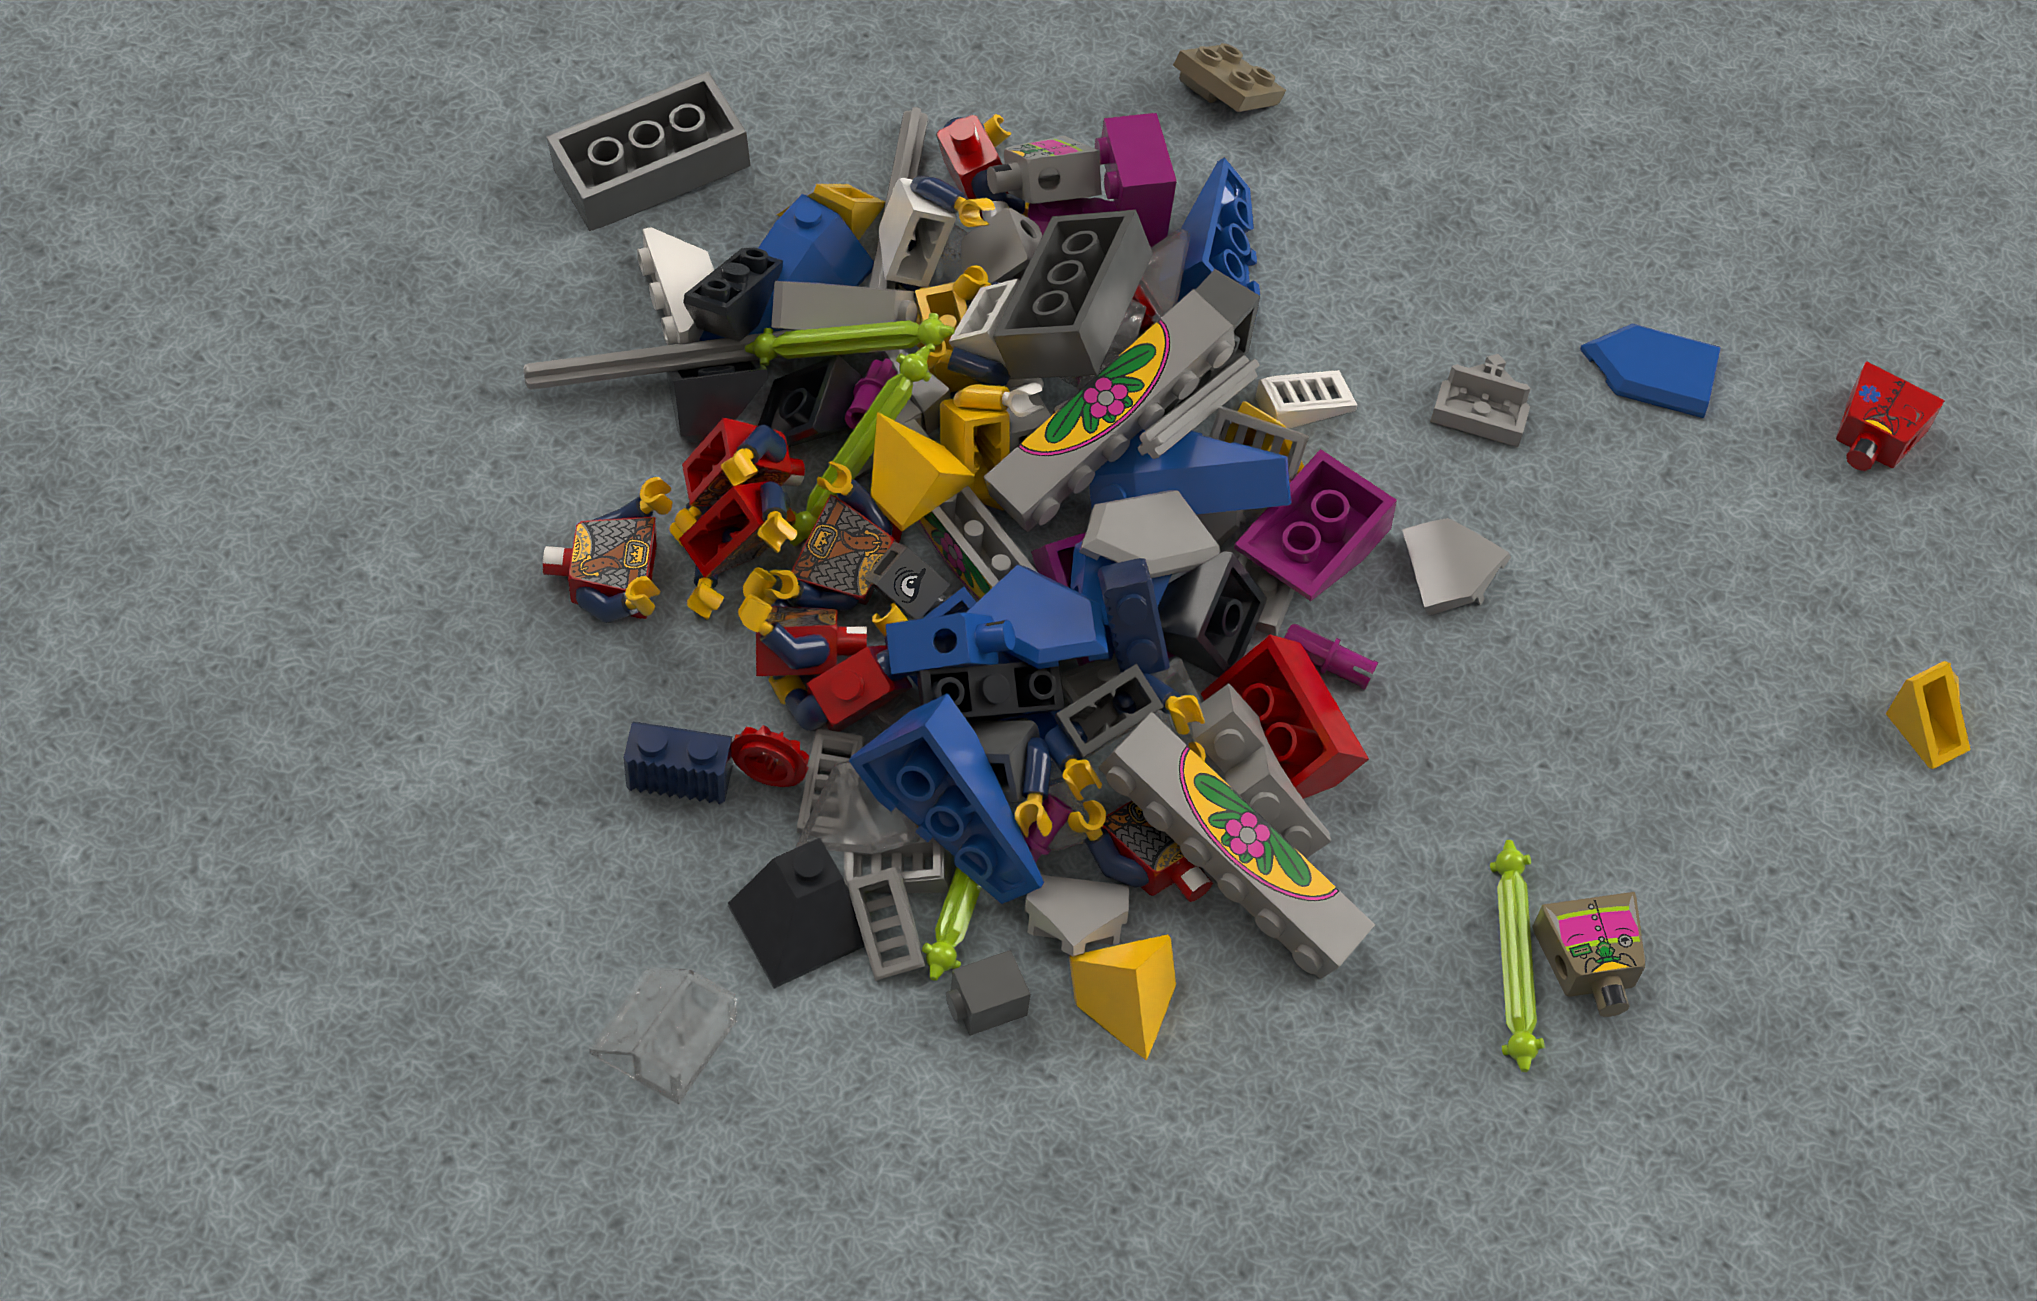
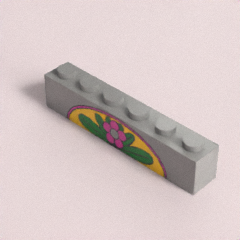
[984,289,1235,533]
[902,419,1037,662]
[1098,712,1375,979]

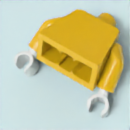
[940,383,1044,510]

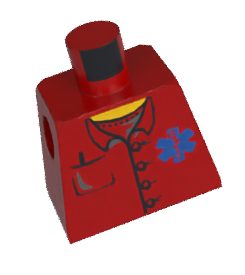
[1836,361,1945,471]

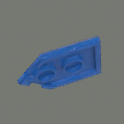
[1580,323,1721,418]
[967,565,1109,669]

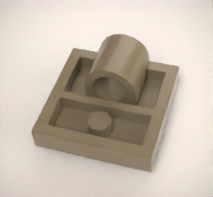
[1173,43,1286,112]

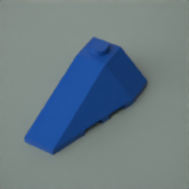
[1159,157,1260,321]
[700,194,874,341]
[1089,429,1291,514]
[849,694,1044,904]

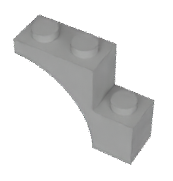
[1191,683,1331,859]

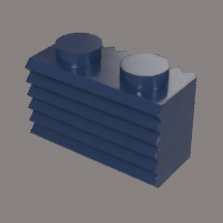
[1097,558,1170,674]
[623,721,733,805]

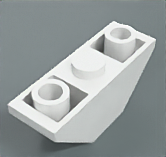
[637,227,714,345]

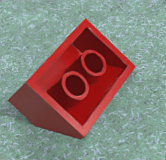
[1200,634,1369,799]

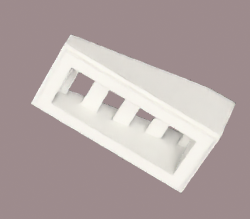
[1255,370,1357,429]

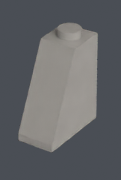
[772,281,917,330]

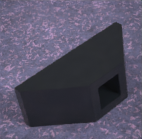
[683,248,783,342]
[916,661,1065,722]

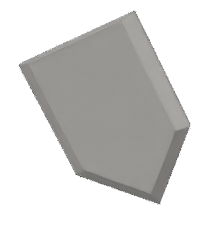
[1079,490,1220,578]

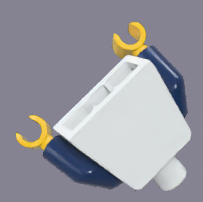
[879,176,995,298]
[917,265,1044,388]

